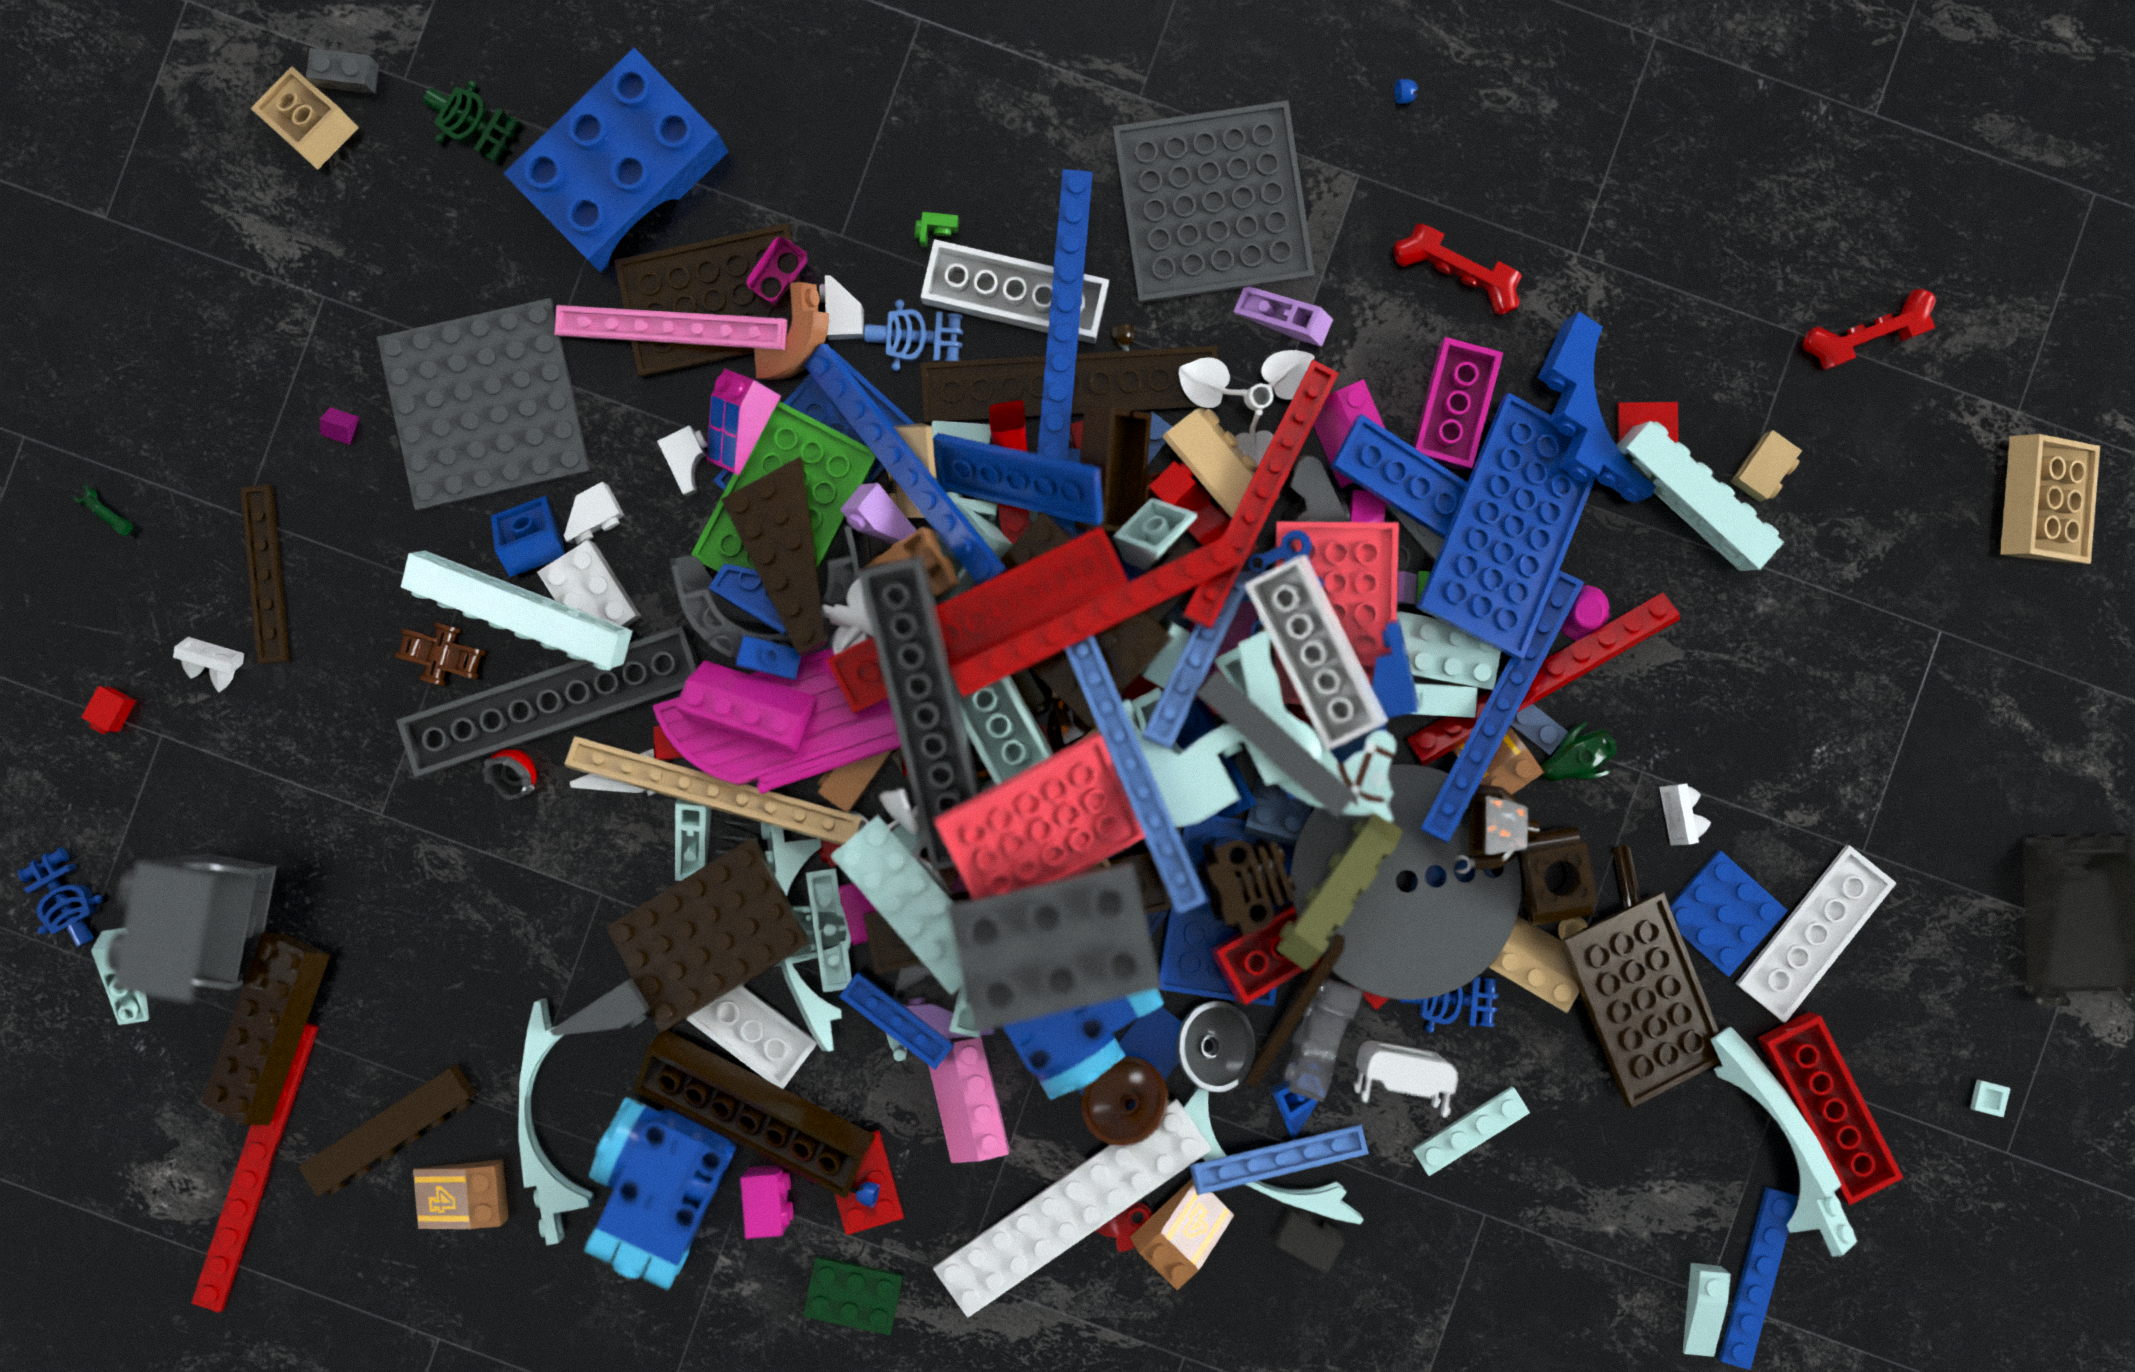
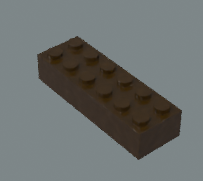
[202,932,330,1125]

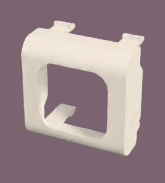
[1353,1040,1457,1117]

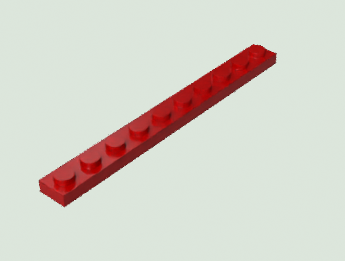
[1183,360,1339,630]
[949,535,1241,698]
[1407,593,1680,766]
[191,1022,319,1313]

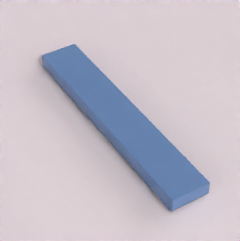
[1142,582,1247,750]
[1190,1125,1369,1195]

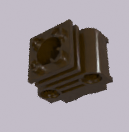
[1517,826,1598,926]
[1195,837,1296,935]

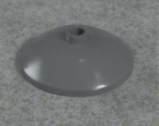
[1176,1001,1256,1092]

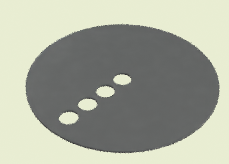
[1291,764,1521,1000]

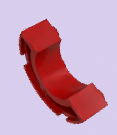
[1149,461,1259,561]

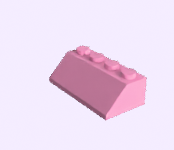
[928,1036,1009,1163]

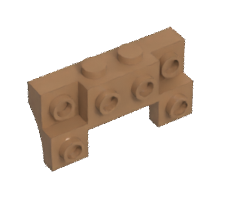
[859,527,959,598]

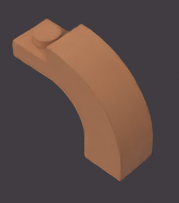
[754,282,829,380]

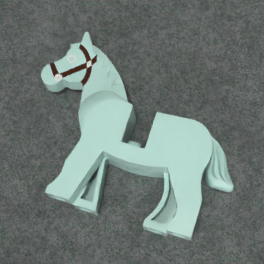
[1123,630,1396,828]

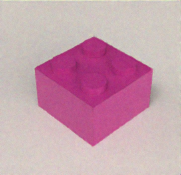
[741,1164,793,1239]

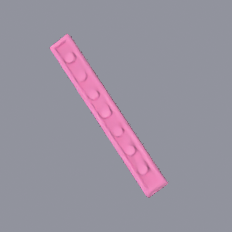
[554,305,787,350]

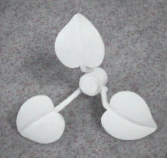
[1179,350,1314,465]
[845,789,954,895]

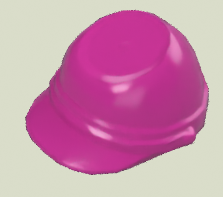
[1561,585,1610,641]

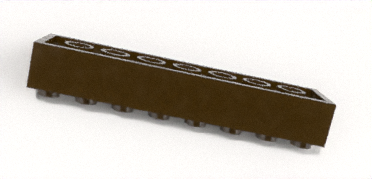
[633,1030,876,1199]

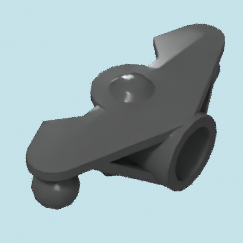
[1282,455,1351,522]

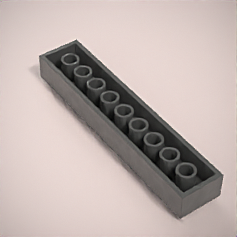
[858,554,982,870]
[396,626,700,777]

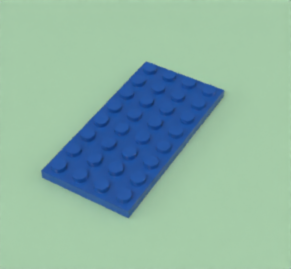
[1416,392,1595,660]

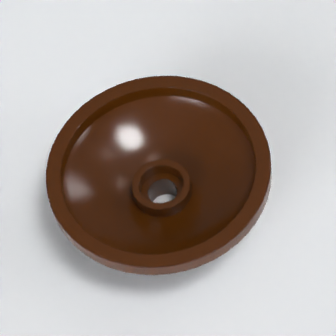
[1081,1056,1168,1147]

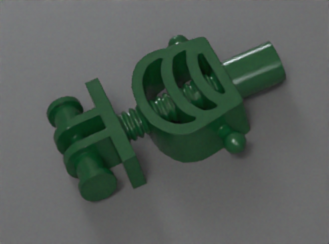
[423,80,522,164]

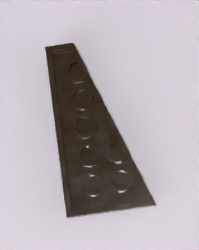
[721,456,828,657]

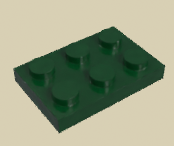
[803,1255,904,1335]

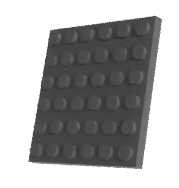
[1113,100,1315,303]
[377,298,591,511]

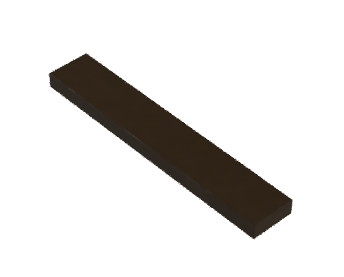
[240,485,290,665]
[1246,932,1345,1087]

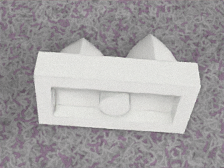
[173,637,245,692]
[1659,784,1711,846]

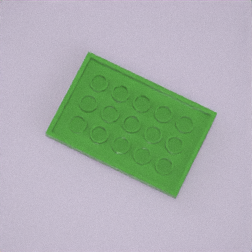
[691,401,878,573]

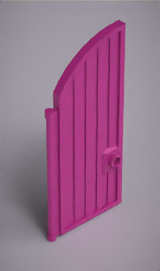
[652,635,901,794]

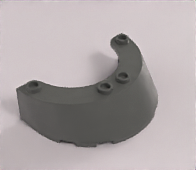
[669,520,859,659]

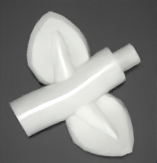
[823,578,874,654]

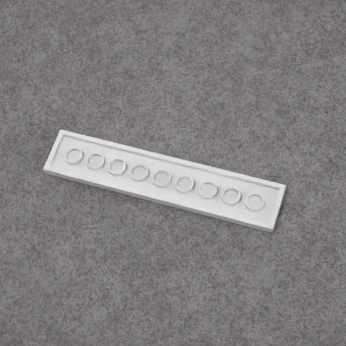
[933,1098,1212,1318]

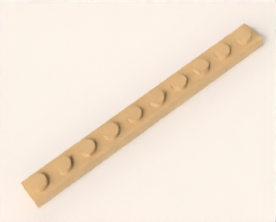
[565,736,863,845]

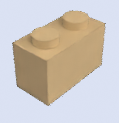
[1731,430,1802,502]

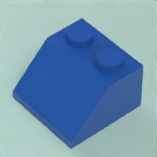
[491,495,565,577]

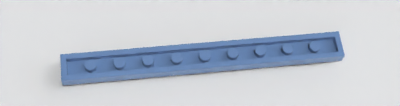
[1065,635,1207,913]

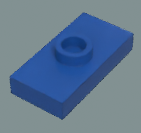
[735,635,801,680]

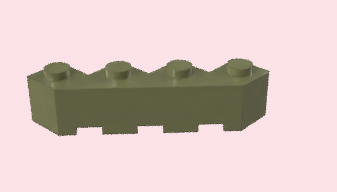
[1277,813,1403,971]

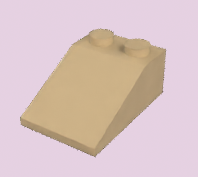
[251,66,359,170]

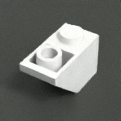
[820,275,865,340]
[564,482,625,545]

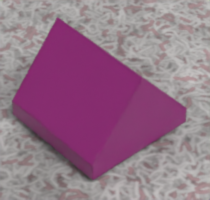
[320,407,359,445]

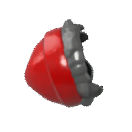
[482,749,537,800]

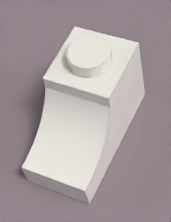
[657,425,708,497]

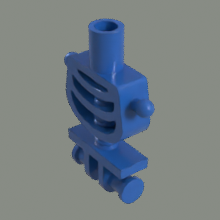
[17,847,103,947]
[1399,976,1499,1033]

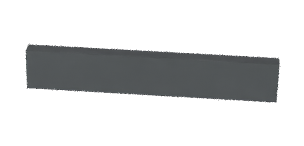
[1196,671,1357,818]

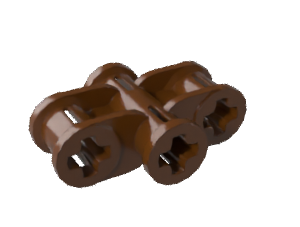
[394,622,485,686]

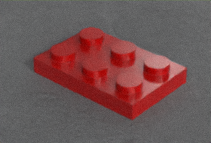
[834,1130,904,1235]

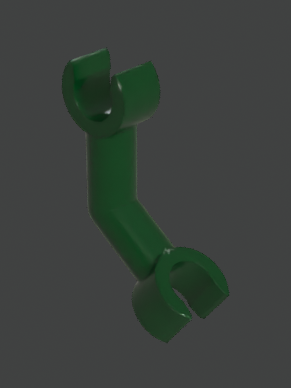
[73,485,134,537]

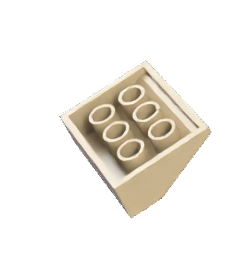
[2000,434,2100,564]

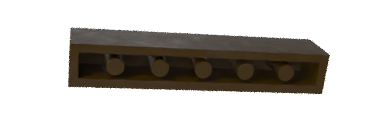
[298,1064,476,1197]

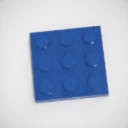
[1669,850,1788,977]

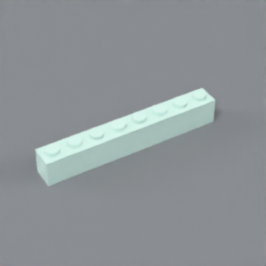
[401,550,632,670]

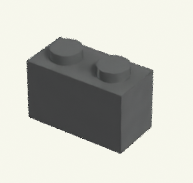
[306,48,379,94]

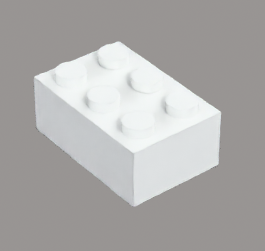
[537,540,642,628]

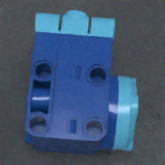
[1002,989,1164,1100]
[584,1097,736,1290]

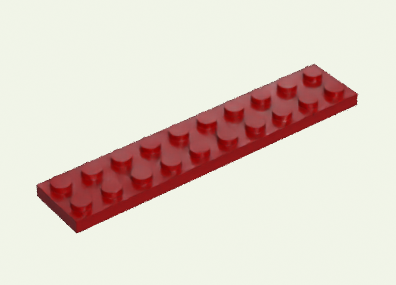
[826,526,1128,714]

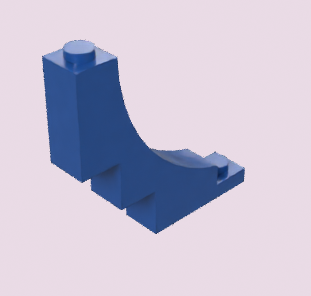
[1280,618,1420,800]

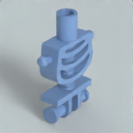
[865,299,963,371]

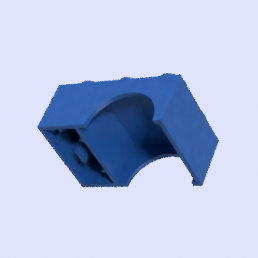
[503,48,729,274]

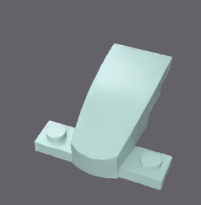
[774,868,852,992]

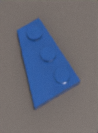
[708,563,787,636]

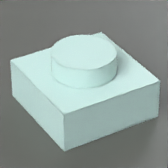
[1970,1079,2010,1117]

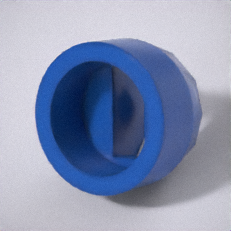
[1394,79,1418,103]

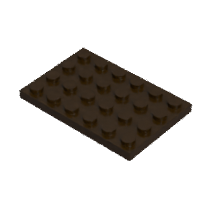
[614,223,801,378]
[1000,512,1174,726]
[606,838,812,1032]
[1559,892,1721,1108]

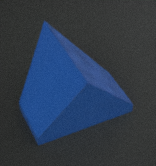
[1270,1070,1324,1141]

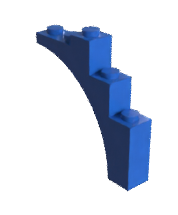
[1538,311,1656,503]

